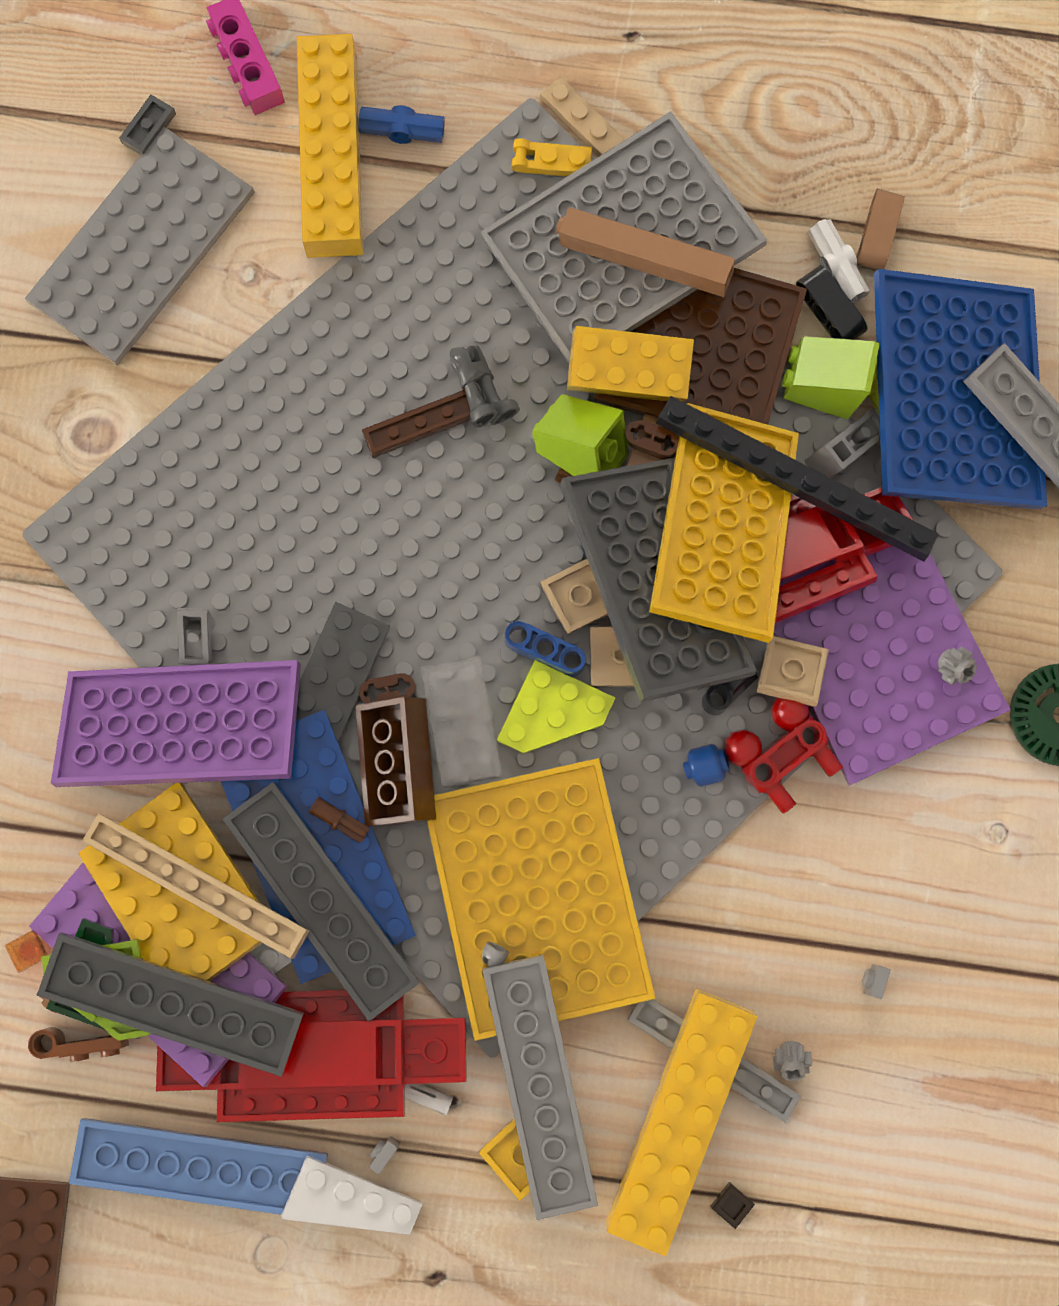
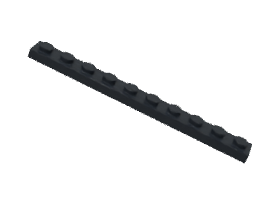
[656,396,939,562]

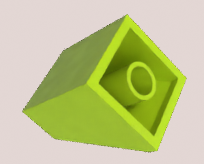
[782,336,880,420]
[532,394,629,476]

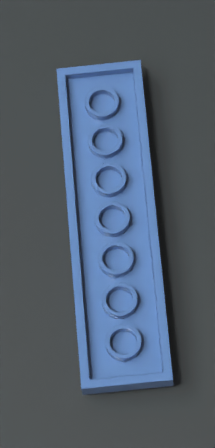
[69,1118,328,1215]

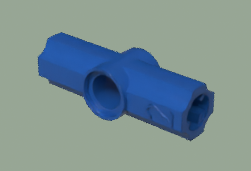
[358,105,445,144]

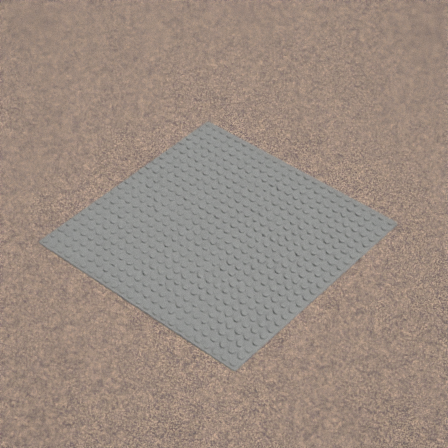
[23,98,1002,1058]

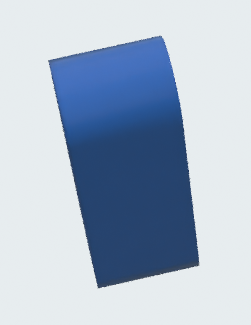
[505,621,586,677]

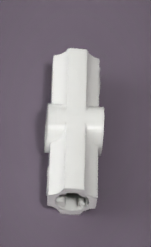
[808,219,870,304]

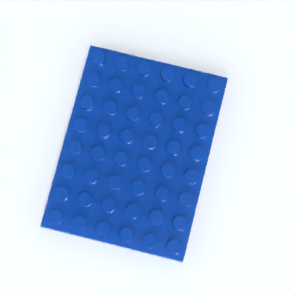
[874,269,1047,510]

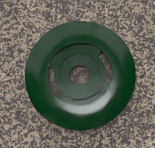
[1010,664,1059,767]

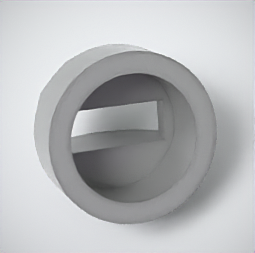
[482,941,509,967]

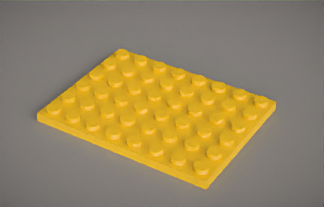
[427,758,655,1041]

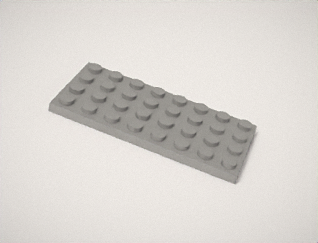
[25,127,255,366]

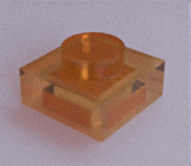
[4,930,48,973]

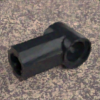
[702,674,758,715]

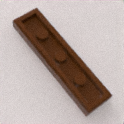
[362,390,471,458]

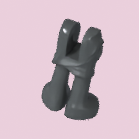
[450,345,520,428]

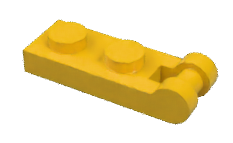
[511,138,592,177]

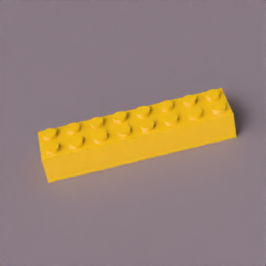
[297,34,364,258]
[606,988,758,1257]

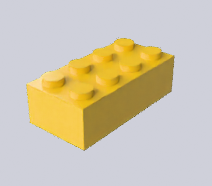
[567,326,694,402]

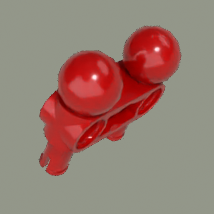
[724,697,843,814]

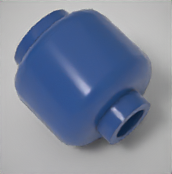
[683,744,730,787]

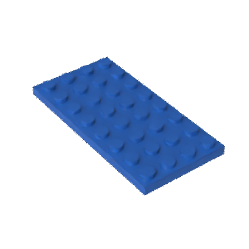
[221,710,416,984]

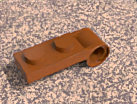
[28,1027,129,1062]

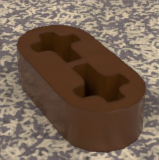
[626,420,679,460]
[359,673,416,704]

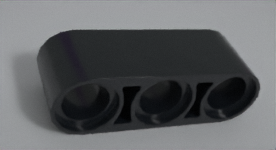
[796,265,868,340]

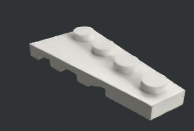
[281,1155,422,1235]

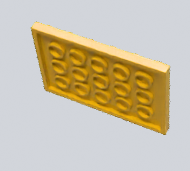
[78,783,262,981]

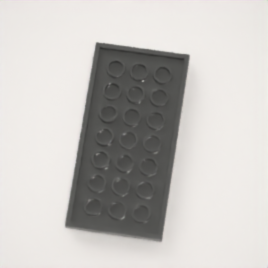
[560,458,757,702]

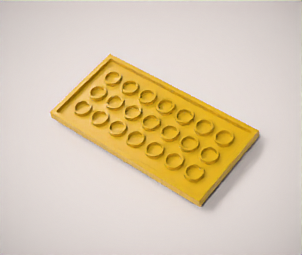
[649,403,799,643]

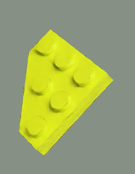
[496,660,615,754]

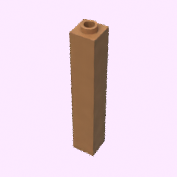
[556,207,735,297]

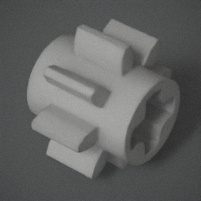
[938,646,977,685]
[773,1041,812,1081]

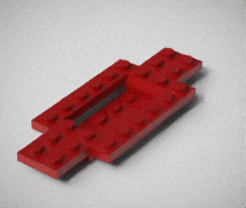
[775,487,913,623]
[156,990,467,1122]

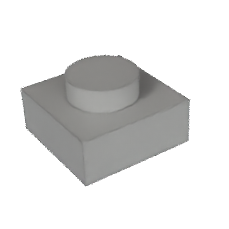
[862,964,891,999]
[369,1136,400,1175]

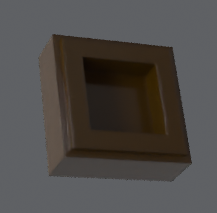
[710,1182,755,1229]

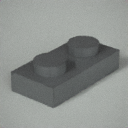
[119,94,176,155]

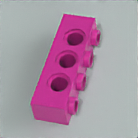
[206,0,285,115]

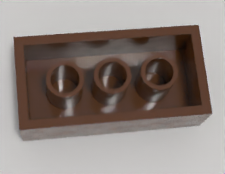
[355,697,436,827]

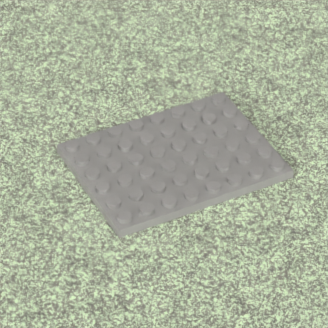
[480,111,767,363]

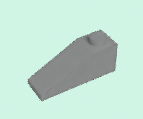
[804,408,880,478]

